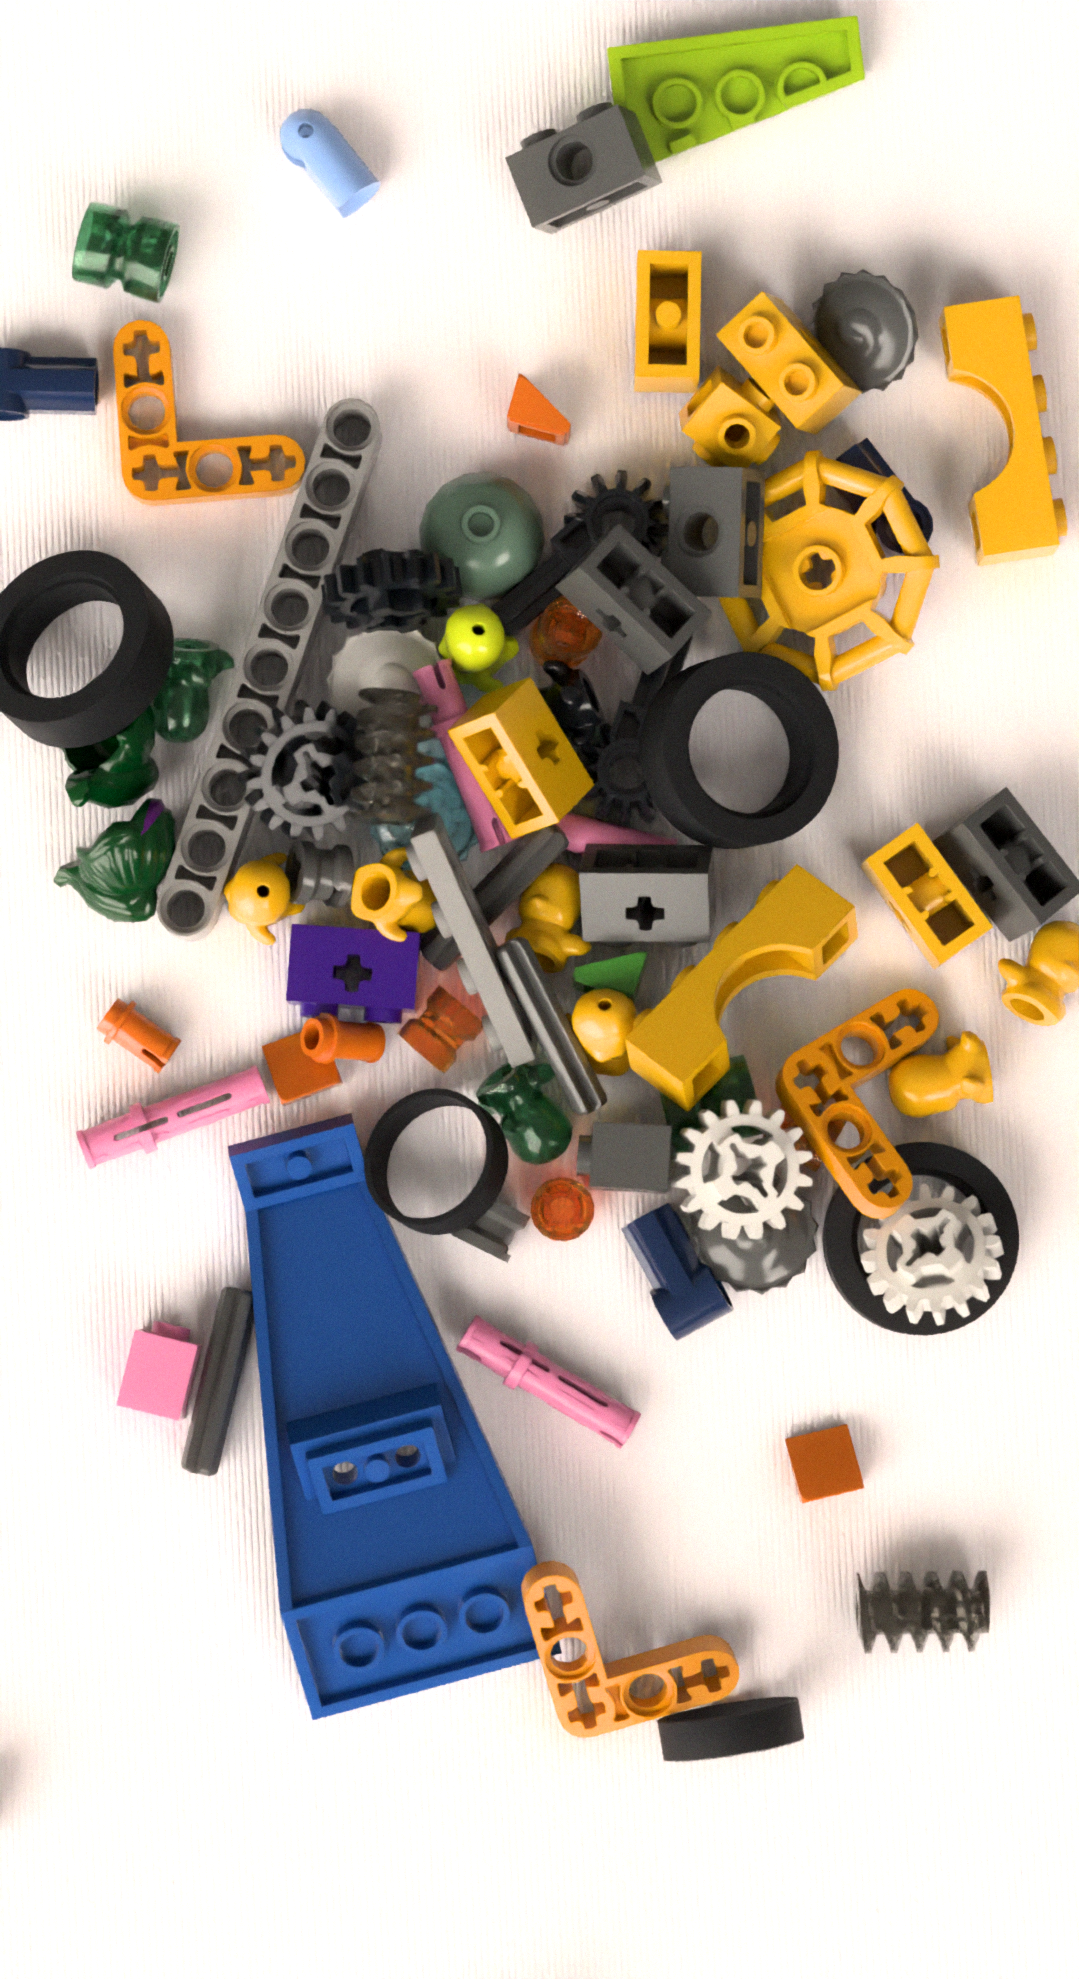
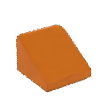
[507,373,571,446]
[261,1032,344,1106]
[785,1424,865,1503]

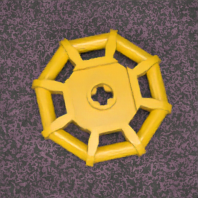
[718,450,940,691]

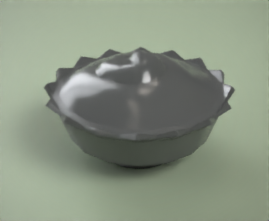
[808,269,919,394]
[693,1172,819,1295]

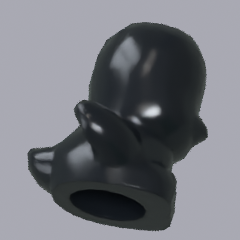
[537,659,605,747]

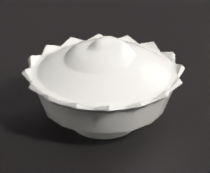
[326,629,444,746]

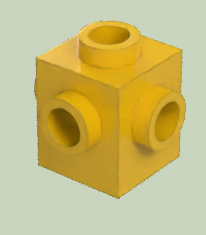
[678,365,781,468]

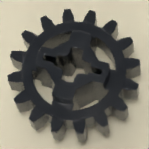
[321,548,463,634]
[238,699,380,841]

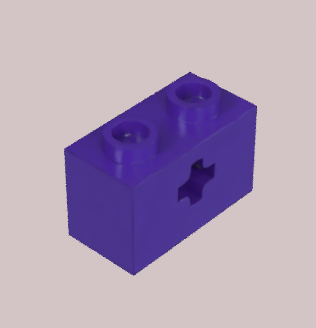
[286,924,422,1024]

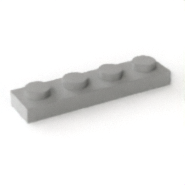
[406,812,538,1068]

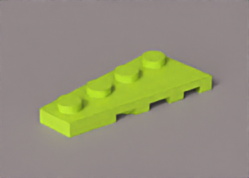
[606,15,865,163]

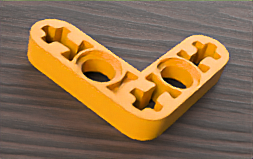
[113,320,307,506]
[775,989,939,1219]
[521,1561,739,1738]

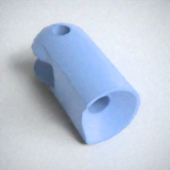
[280,109,381,219]

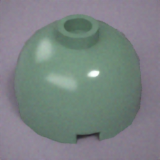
[419,472,545,601]

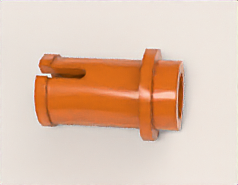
[97,998,182,1074]
[300,1013,386,1064]

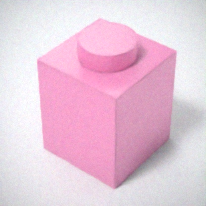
[116,1320,203,1421]

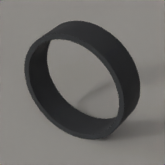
[364,1088,509,1235]
[657,1697,805,1762]

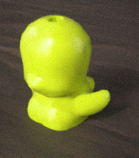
[438,603,519,693]

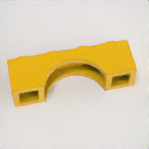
[938,295,1067,566]
[624,864,858,1112]

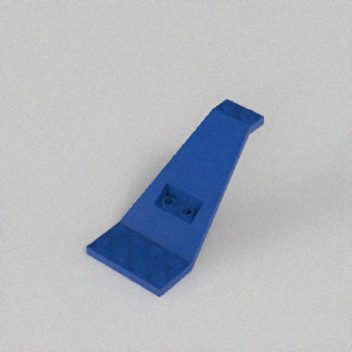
[228,1113,562,1720]

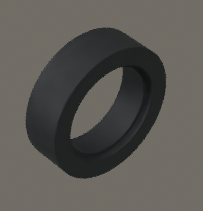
[0,550,174,748]
[640,652,839,849]
[822,1142,1019,1336]

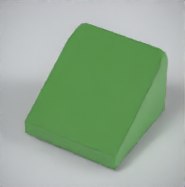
[572,951,648,1004]

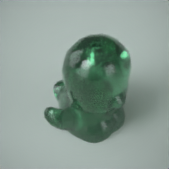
[152,638,235,743]
[476,1062,573,1165]

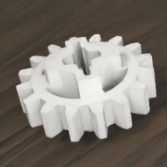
[670,1099,813,1240]
[860,1184,1004,1325]

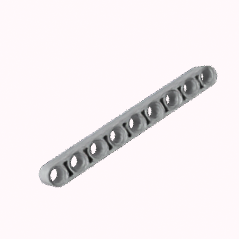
[156,398,382,942]

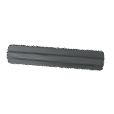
[420,824,569,971]
[495,936,607,1116]
[181,1286,254,1476]

